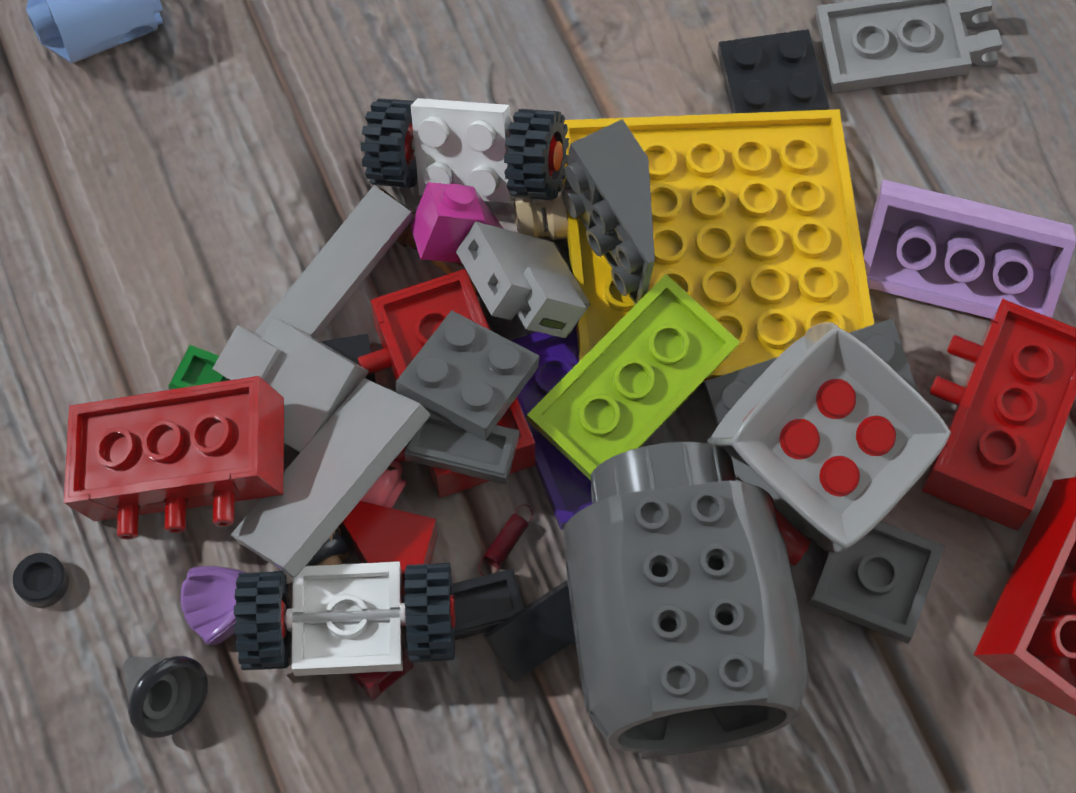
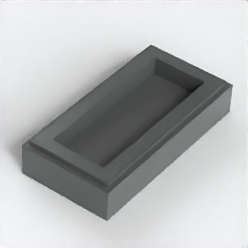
[404,410,519,485]

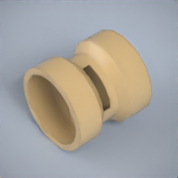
[513,191,568,241]

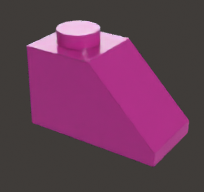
[410,182,503,263]

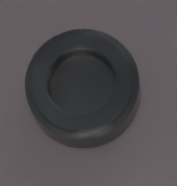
[13,553,69,608]

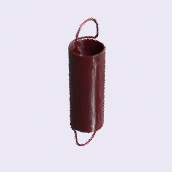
[479,504,533,576]

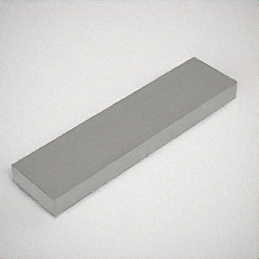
[255,185,414,339]

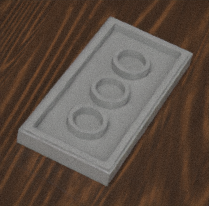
[231,378,430,578]

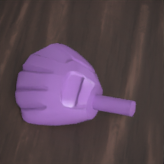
[180,566,246,646]

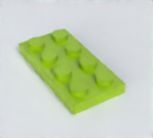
[526,274,740,480]

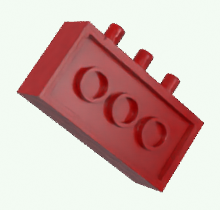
[358,269,535,499]
[922,298,1076,531]
[63,376,284,540]

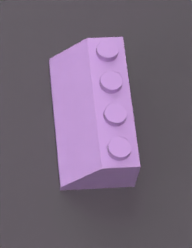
[863,179,1076,319]

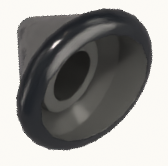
[123,656,208,738]

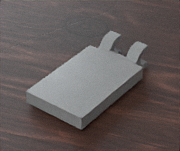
[816,0,1002,93]

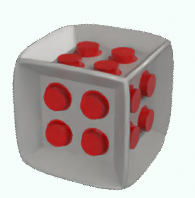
[707,322,951,553]

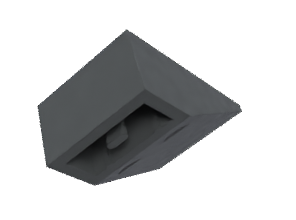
[562,119,655,305]

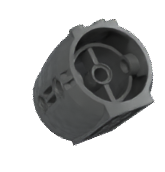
[563,442,808,759]

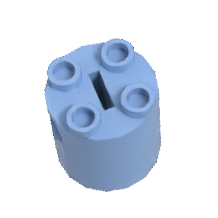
[26,0,163,64]

